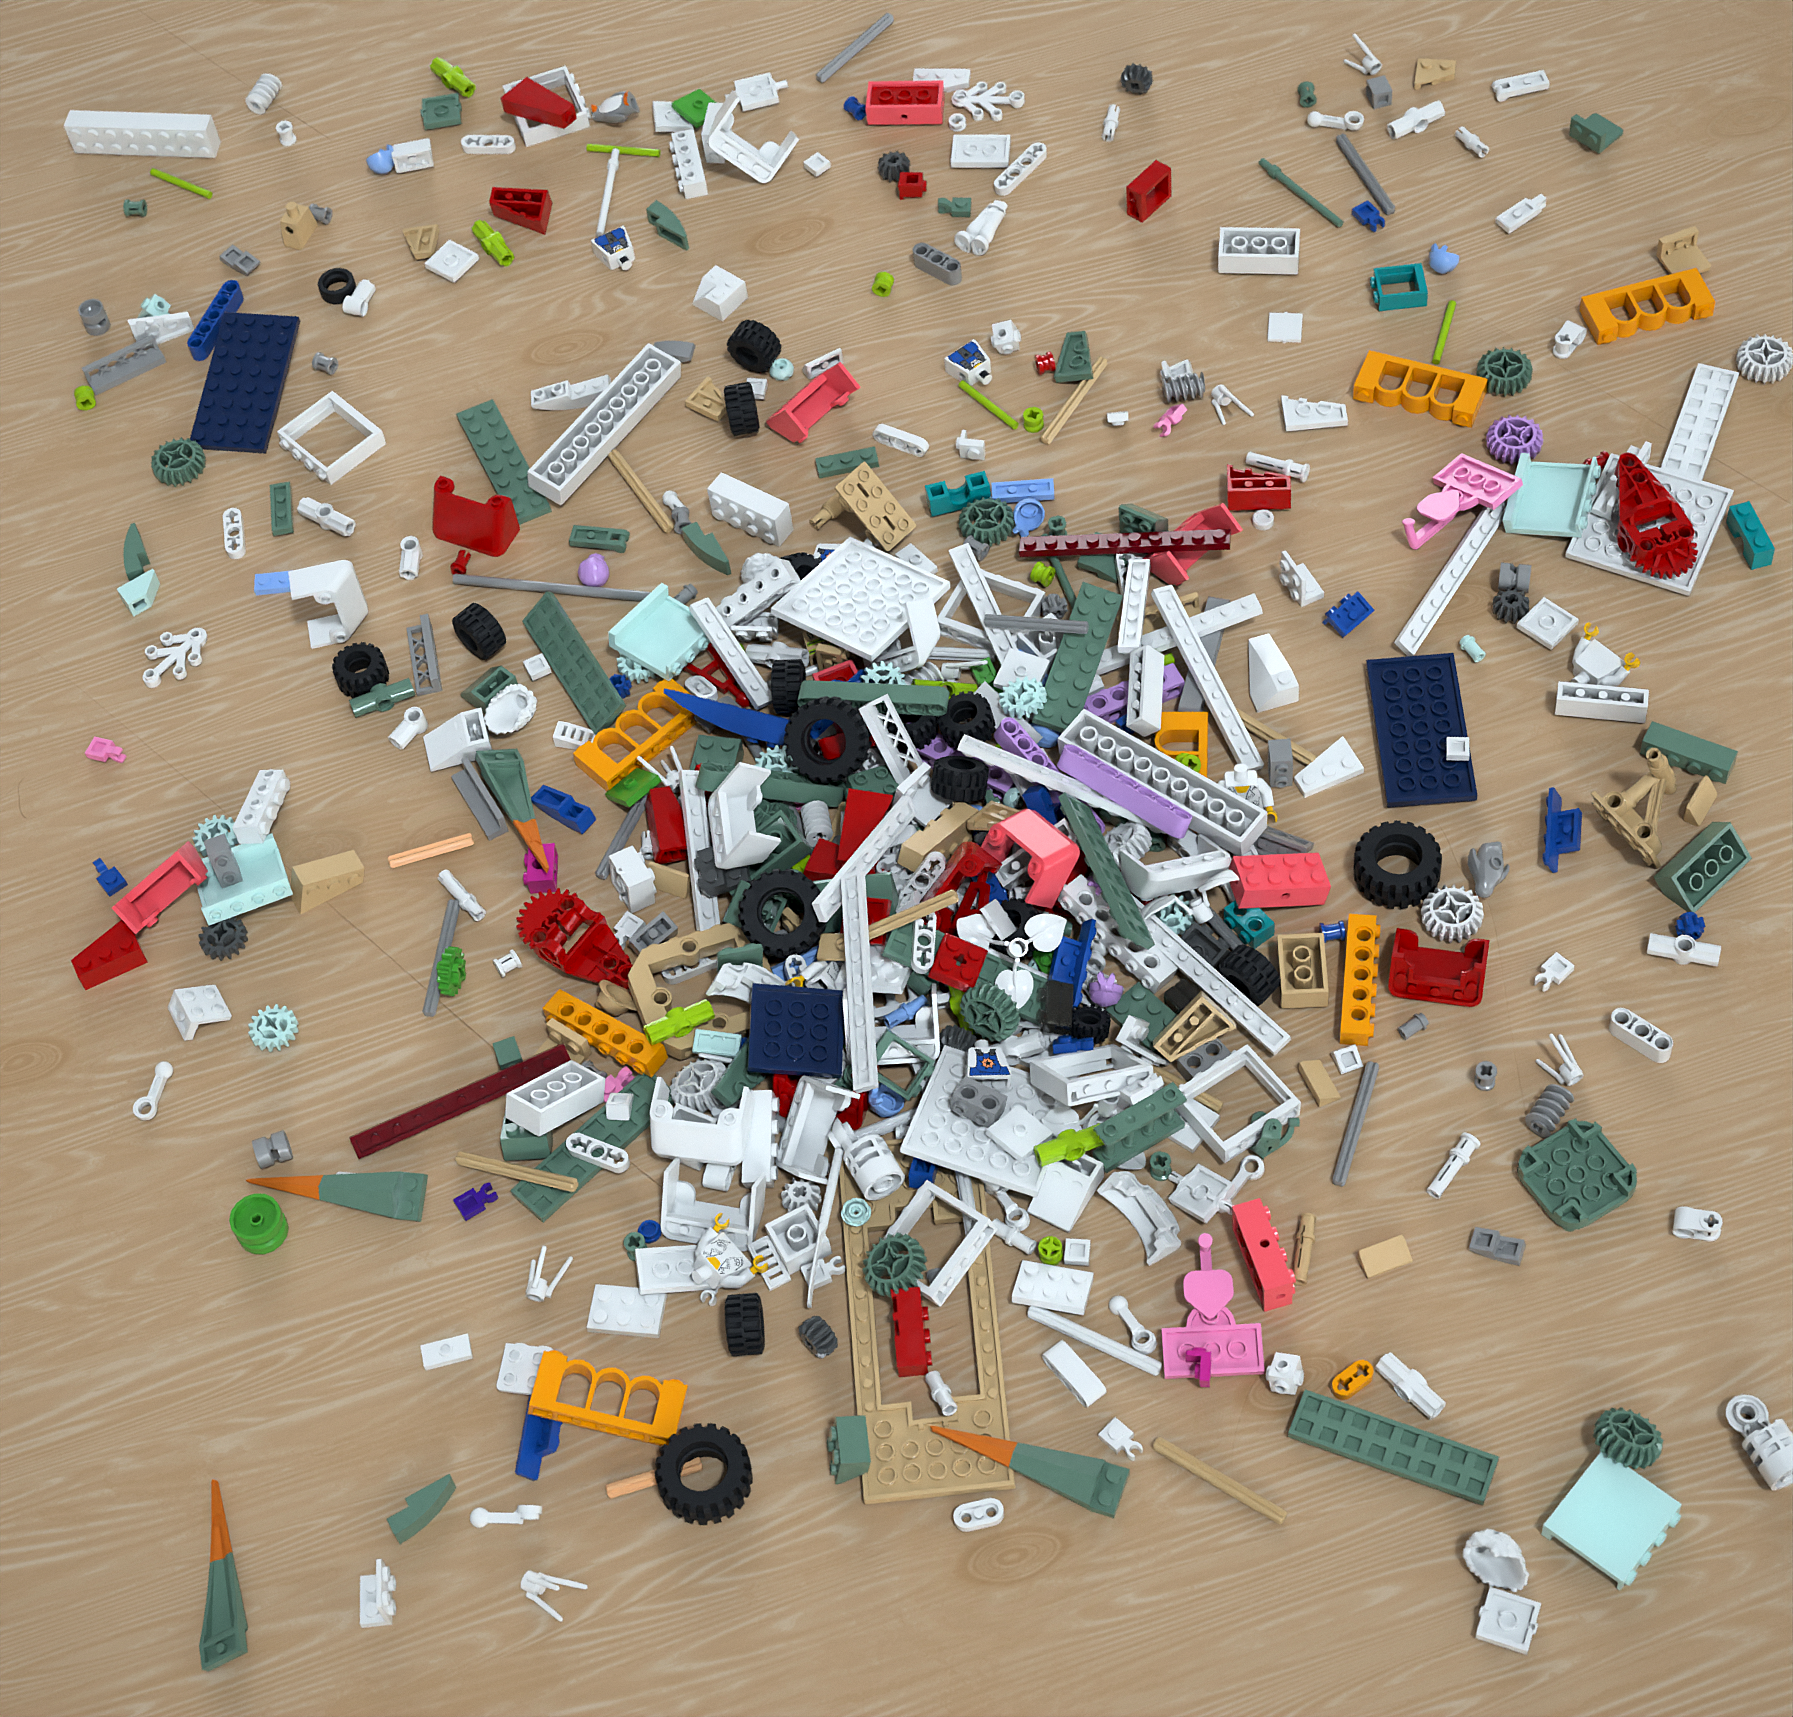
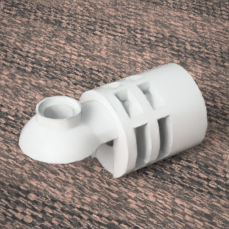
[827,1117,905,1200]
[1726,1395,1793,1490]

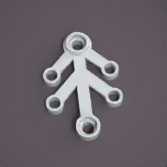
[952,82,1025,121]
[143,628,207,688]

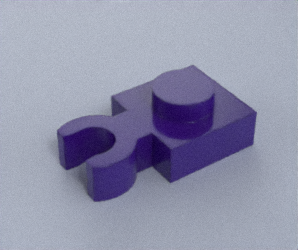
[453,1182,498,1221]

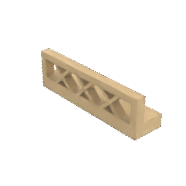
[1116,592,1202,636]

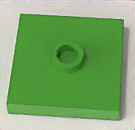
[672,88,717,128]
[605,768,661,807]

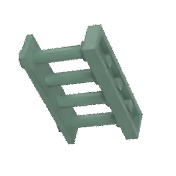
[1093,1082,1187,1173]

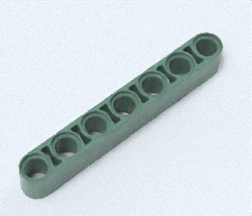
[797,680,950,716]
[696,762,846,807]

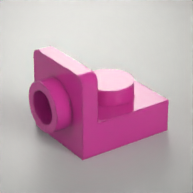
[1186,1347,1212,1388]

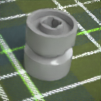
[78,299,111,336]
[1498,562,1531,593]
[252,1130,293,1169]

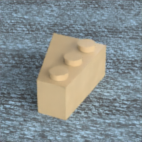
[290,850,364,915]
[1153,991,1236,1062]

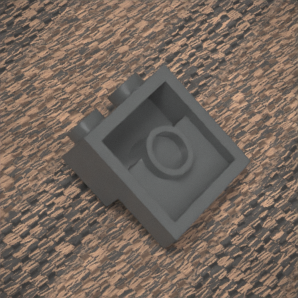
[694,846,751,897]
[1181,922,1231,971]

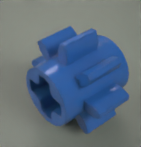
[609,674,632,699]
[1675,912,1706,940]

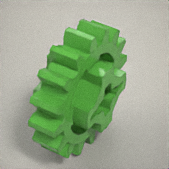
[436,946,467,996]

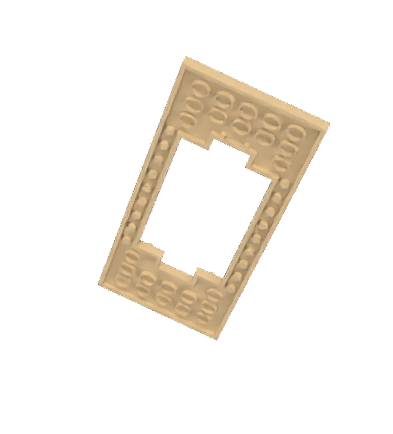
[839,1139,1015,1504]

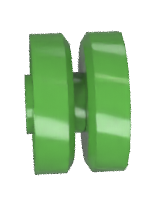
[229,1194,289,1254]

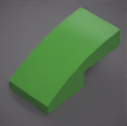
[969,657,1003,693]

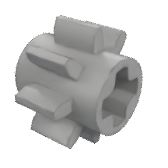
[1041,594,1068,619]

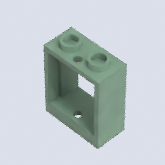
[876,1028,935,1101]

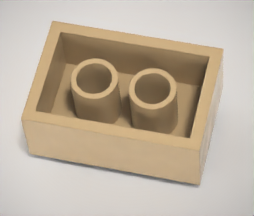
[1277,933,1329,1009]

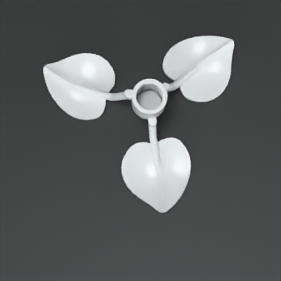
[1140,869,1239,924]
[956,914,1067,1009]
[1041,1096,1146,1170]

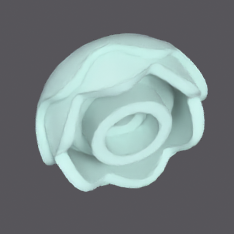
[769,358,794,381]
[1003,787,1023,809]
[841,1198,871,1227]

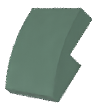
[1077,532,1128,583]

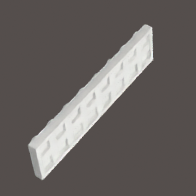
[1661,363,1739,480]

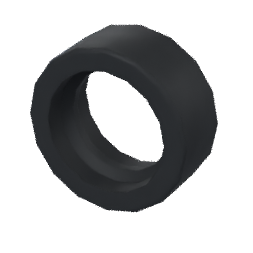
[318,268,357,304]

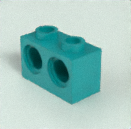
[1223,900,1275,949]

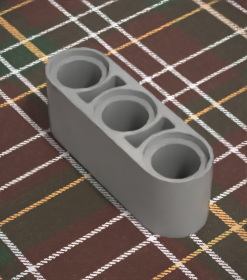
[913,243,962,285]

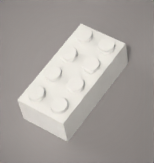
[1218,227,1300,274]
[707,472,793,547]
[505,1060,605,1137]

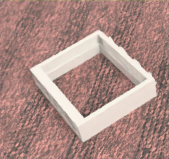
[503,66,591,147]
[277,391,386,485]
[937,568,1046,649]
[1029,1044,1153,1107]
[1175,1044,1301,1163]
[883,1180,998,1307]

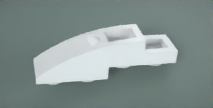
[531,374,611,410]

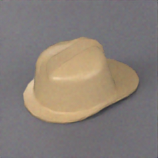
[595,980,638,1016]

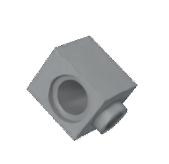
[1366,75,1392,109]

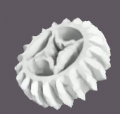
[1736,334,1793,384]
[1104,821,1152,870]
[1421,884,1484,943]
[670,1058,727,1114]

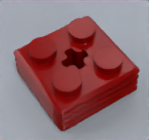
[928,933,988,992]

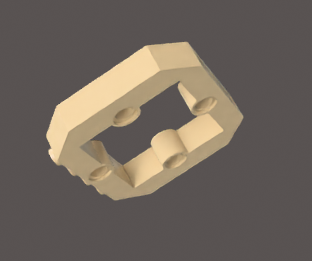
[628,923,772,1060]

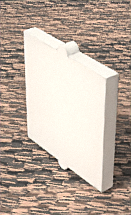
[1268,312,1303,344]
[980,899,1017,941]

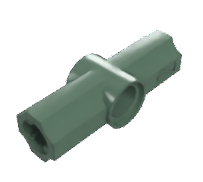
[349,678,415,717]

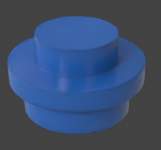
[638,1220,662,1243]

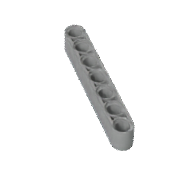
[1178,597,1230,712]

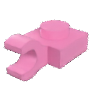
[1153,404,1187,437]
[85,737,127,763]
[604,1066,635,1104]

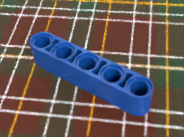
[187,280,244,361]

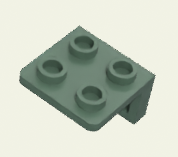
[1569,113,1623,153]
[844,765,899,802]
[717,943,763,997]

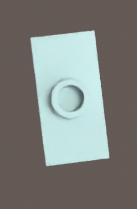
[692,1029,742,1058]

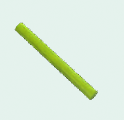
[586,144,661,157]
[150,168,212,199]
[1432,300,1456,365]
[958,380,1019,430]

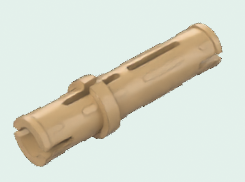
[1293,1213,1317,1286]

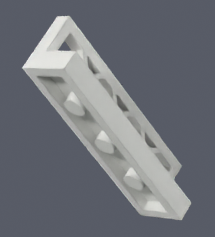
[1591,441,1652,521]
[858,694,923,785]

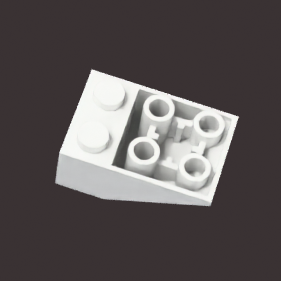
[423,708,492,772]
[1027,1154,1104,1233]

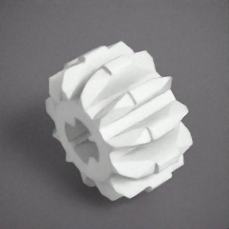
[781,1178,822,1213]

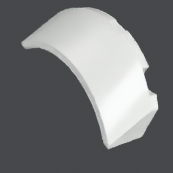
[705,962,788,1004]
[1097,1171,1181,1266]

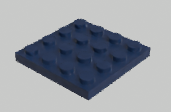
[747,983,844,1079]

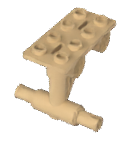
[809,462,916,552]
[1591,748,1677,869]

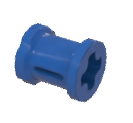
[843,96,866,121]
[1319,920,1346,943]

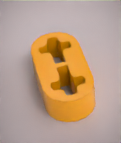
[1332,1360,1374,1400]

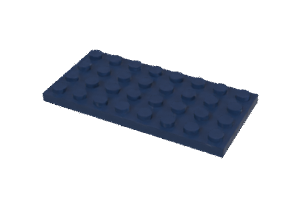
[190,312,301,454]
[1366,653,1478,808]

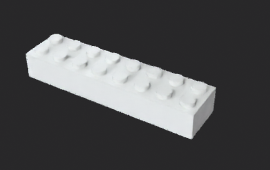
[64,110,221,158]

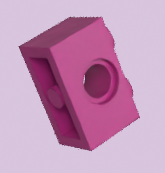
[523,843,558,894]

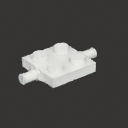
[725,72,788,111]
[1168,1164,1236,1224]

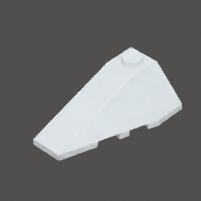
[1249,633,1299,713]

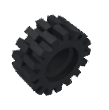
[1067,1004,1111,1044]

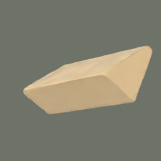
[1683,775,1717,827]
[648,862,692,899]
[817,933,846,961]
[1299,1060,1341,1107]
[1357,1234,1413,1279]

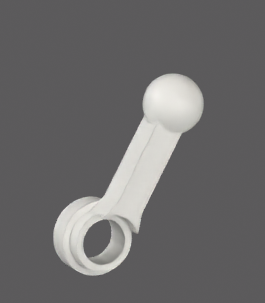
[1307,111,1364,131]
[133,1061,173,1120]
[1217,1155,1265,1213]
[984,1184,1030,1231]
[1109,1296,1157,1355]
[470,1505,542,1528]

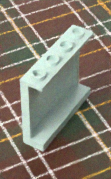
[1502,453,1601,538]
[608,583,710,681]
[196,833,293,925]
[1541,1452,1682,1591]

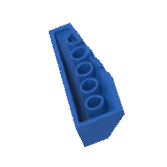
[663,688,790,748]

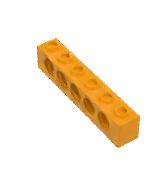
[1340,914,1381,1046]
[542,989,668,1078]

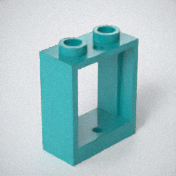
[1370,263,1428,311]

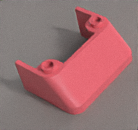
[765,362,860,443]
[1143,503,1243,586]
[981,809,1080,909]
[112,841,208,934]

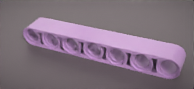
[994,717,1105,834]
[1057,744,1192,839]

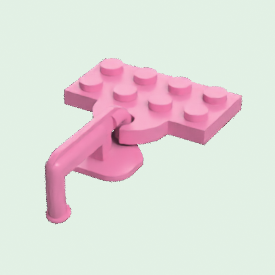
[1402,453,1523,549]
[1162,1233,1265,1379]

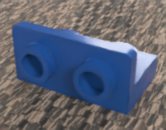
[1322,591,1375,638]

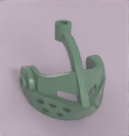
[1249,1111,1300,1160]

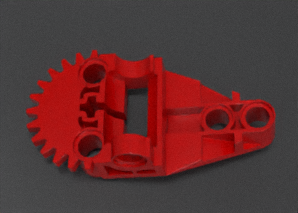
[1614,452,1698,579]
[516,888,633,990]

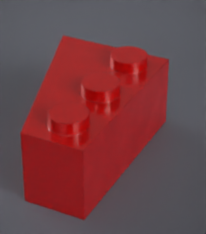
[489,187,553,235]
[1227,464,1291,511]
[71,920,148,990]
[891,1287,932,1378]

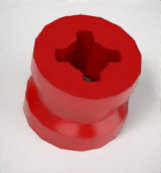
[1035,351,1056,375]

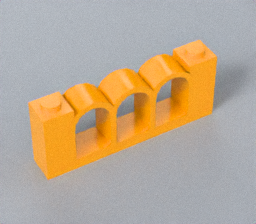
[1579,268,1715,345]
[1353,350,1488,428]
[573,679,697,792]
[1152,712,1208,833]
[528,1350,688,1446]

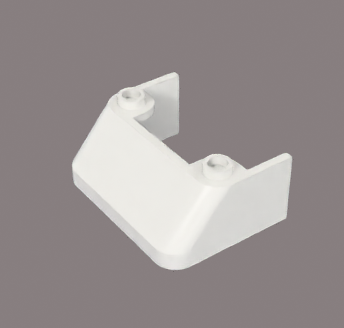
[707,90,799,183]
[288,560,368,649]
[862,598,941,673]
[708,762,781,870]
[1121,834,1230,901]
[843,983,940,1065]
[775,1076,860,1185]
[650,1077,756,1166]
[661,1158,767,1252]

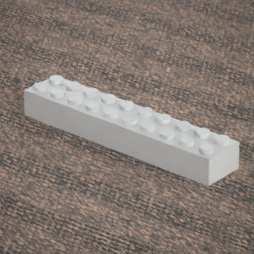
[527,343,681,506]
[1058,709,1267,856]

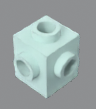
[138,294,171,318]

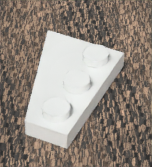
[913,68,971,92]
[128,312,194,350]
[1281,395,1348,431]
[1294,736,1364,798]

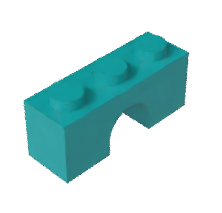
[925,471,991,517]
[1726,501,1775,570]

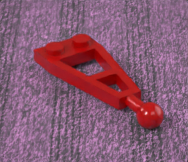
[682,643,752,708]
[948,871,990,937]

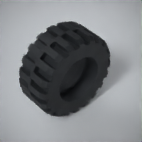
[784,696,872,783]
[1353,820,1442,909]
[738,869,826,959]
[655,1423,753,1525]

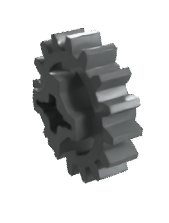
[198,916,248,961]

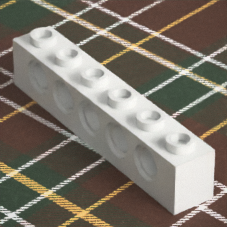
[1058,874,1178,994]

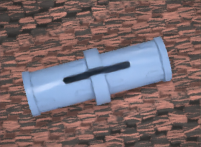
[883,995,930,1029]

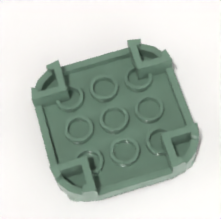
[1517,1118,1637,1232]

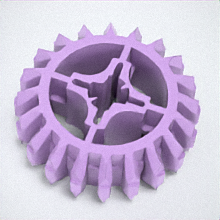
[1486,414,1543,466]

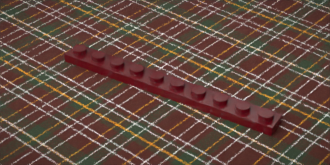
[1019,529,1231,557]
[349,1043,571,1159]

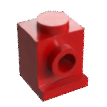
[898,172,927,200]

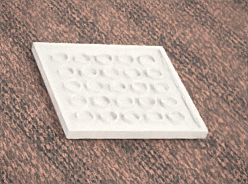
[1566,453,1734,596]
[771,537,950,662]
[900,1045,1075,1198]

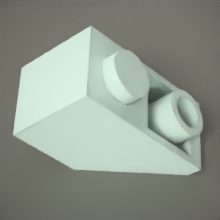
[117,569,160,617]

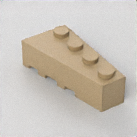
[897,801,979,872]

